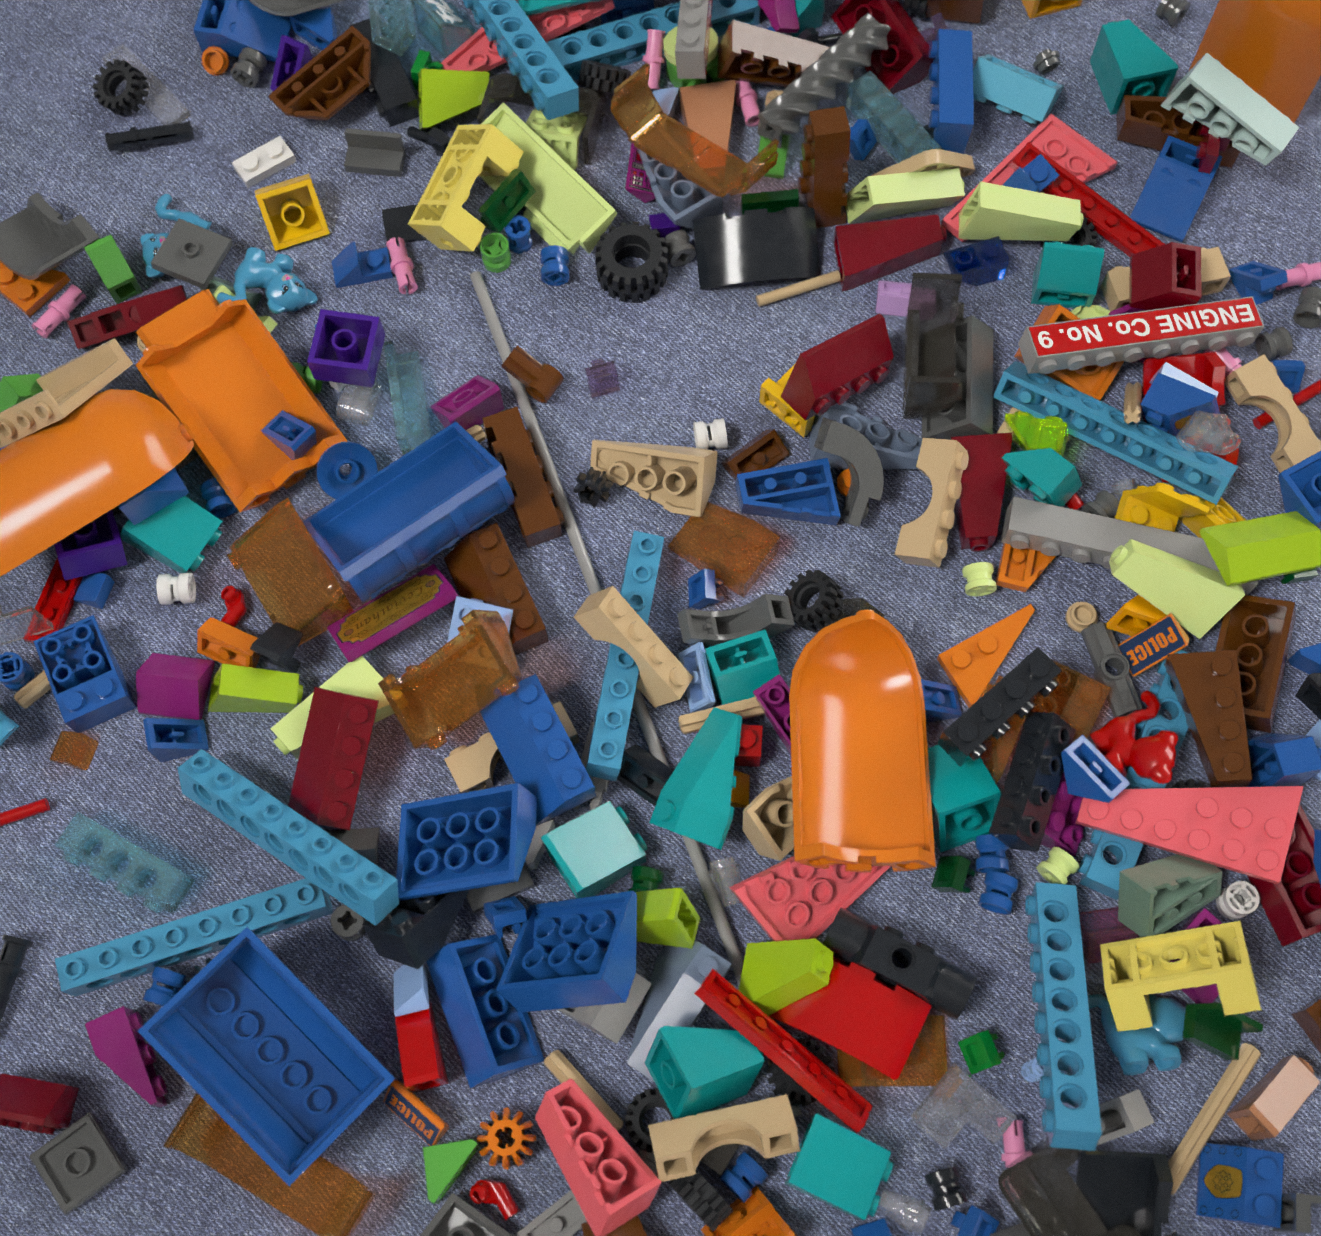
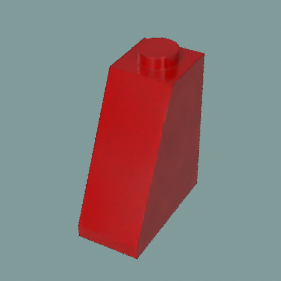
[394,1001,449,1093]

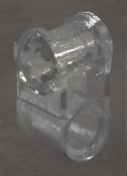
[336,376,381,426]
[1176,411,1241,455]

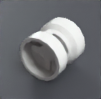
[693,418,728,449]
[156,572,196,605]
[1216,881,1260,920]

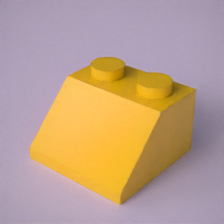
[255,173,330,251]

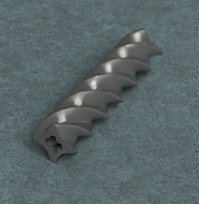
[757,13,891,148]

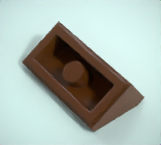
[721,429,790,481]

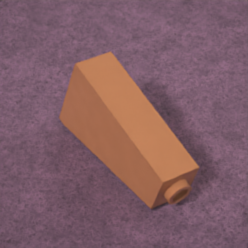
[680,79,736,186]

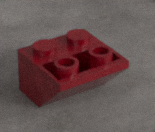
[1129,242,1202,310]
[0,1073,79,1135]

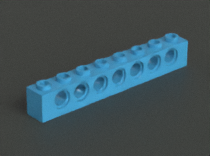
[463,0,579,120]
[546,0,760,81]
[993,361,1238,505]
[585,530,664,782]
[1078,650,1188,900]
[177,749,399,926]
[55,878,333,997]
[1025,882,1102,1151]

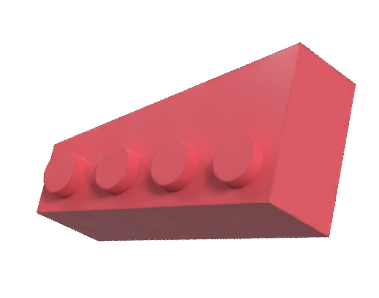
[535,1078,662,1236]

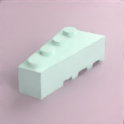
[1161,53,1299,165]

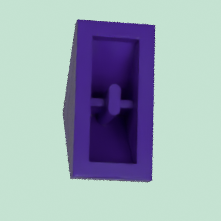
[270,35,312,91]

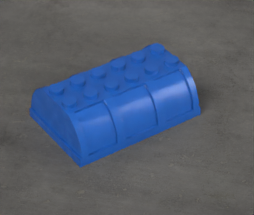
[302,421,515,604]
[138,926,395,1186]

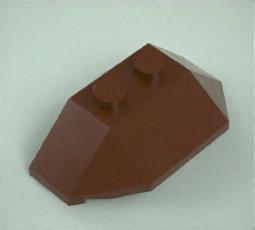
[268,25,371,121]

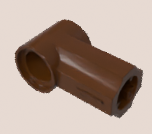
[501,345,564,404]

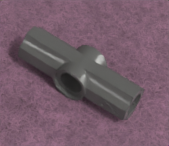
[1081,622,1143,717]

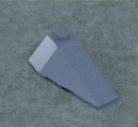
[633,122,723,228]
[809,402,922,469]
[626,941,731,1083]

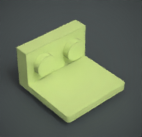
[525,109,587,170]

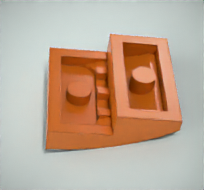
[700,1186,796,1236]

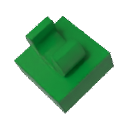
[410,50,444,90]
[958,1030,1005,1075]

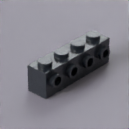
[937,647,1062,767]
[989,712,1076,852]

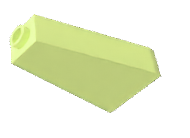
[845,168,965,224]
[959,182,1084,241]
[1109,539,1245,639]
[271,656,405,760]

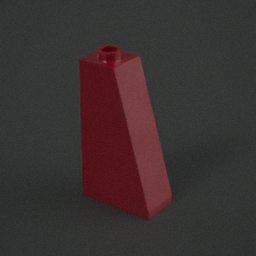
[833,214,947,291]
[950,432,1012,552]

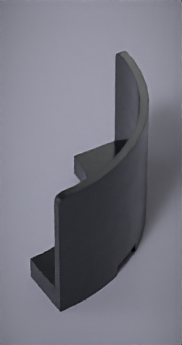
[693,207,821,290]
[1073,1150,1174,1236]

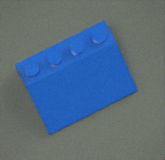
[396,783,537,901]
[496,891,637,1013]

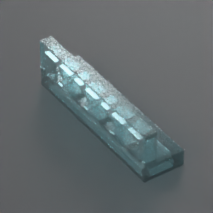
[368,0,416,57]
[384,341,432,455]

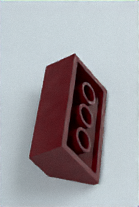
[831,0,933,97]
[781,313,894,421]
[288,687,379,830]
[1247,803,1321,947]

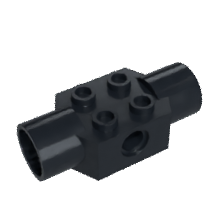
[823,907,977,1020]

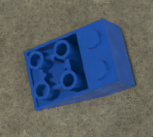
[193,0,292,62]
[1130,135,1223,242]
[33,615,137,734]

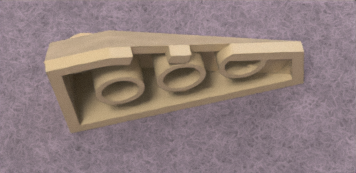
[590,440,718,517]
[742,776,794,861]

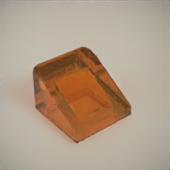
[50,731,98,770]

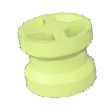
[962,562,997,597]
[1037,847,1080,885]

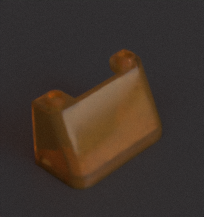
[227,498,354,646]
[378,610,522,750]

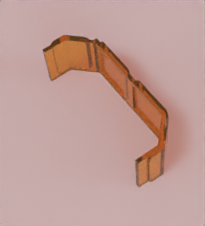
[611,63,778,198]
[163,1093,377,1236]

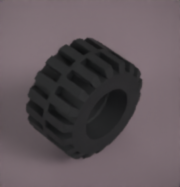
[595,221,668,303]

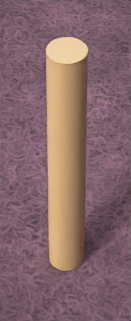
[756,270,841,307]

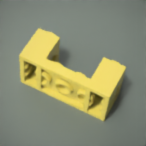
[408,124,524,252]
[1100,921,1261,1032]

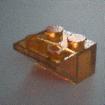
[1025,659,1111,743]

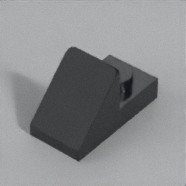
[250,622,303,673]

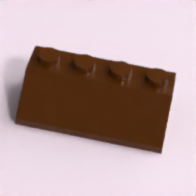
[444,523,549,660]
[1215,595,1296,733]

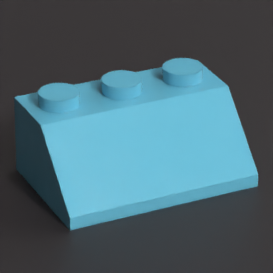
[973,54,1064,124]

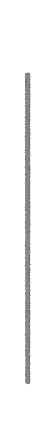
[470,271,802,1118]

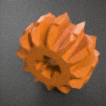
[476,1107,537,1170]

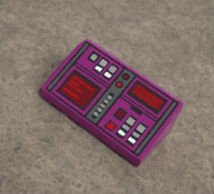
[625,141,655,203]

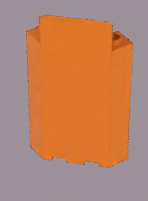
[135,289,348,512]

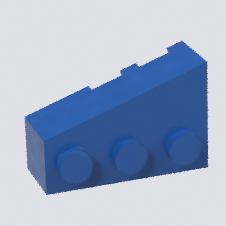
[735,458,841,525]
[1247,733,1321,787]

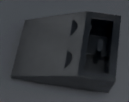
[362,889,469,969]

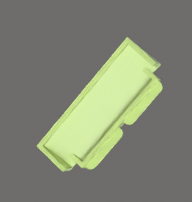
[480,102,617,255]

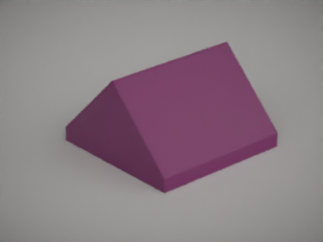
[429,375,504,430]
[136,653,215,720]

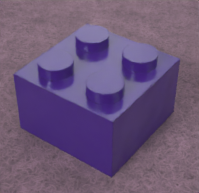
[307,309,385,387]
[54,510,128,580]

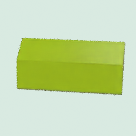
[1199,511,1321,587]

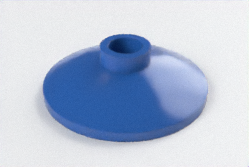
[316,442,378,499]

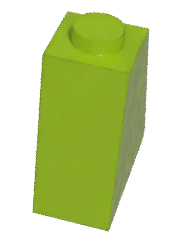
[418,69,494,130]
[208,664,303,713]
[635,888,700,949]
[739,939,833,1016]

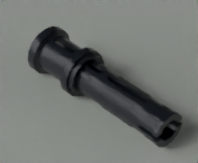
[0,934,34,1022]

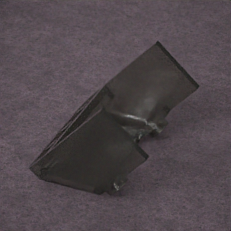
[477,73,607,165]
[903,273,964,419]
[998,1136,1179,1236]

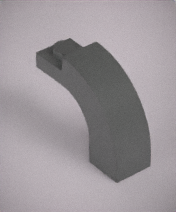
[814,417,884,527]
[677,594,795,649]

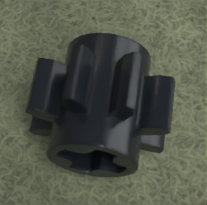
[573,467,613,507]

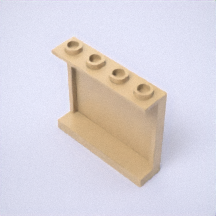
[0,338,133,449]

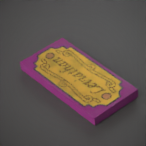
[327,563,458,662]

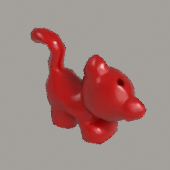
[1089,690,1178,784]

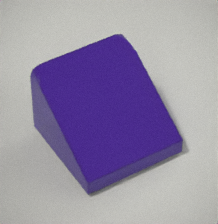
[648,213,680,238]

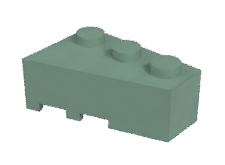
[1118,854,1222,937]

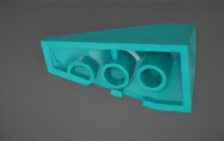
[649,707,742,850]

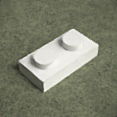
[232,136,297,188]

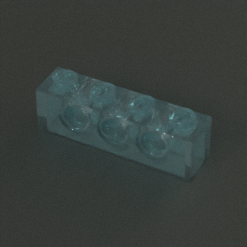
[845,71,941,163]
[54,811,195,914]

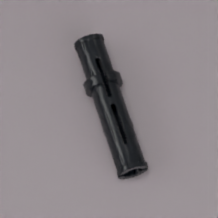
[105,121,194,152]

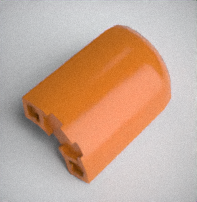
[1188,0,1321,123]
[0,389,195,577]
[789,610,936,873]

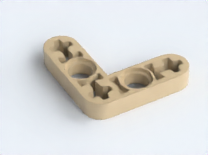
[871,149,975,178]

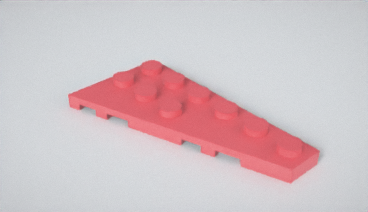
[441,0,615,72]
[941,114,1118,242]
[1076,786,1304,884]
[729,856,891,941]

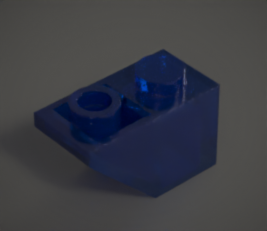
[944,236,1010,287]

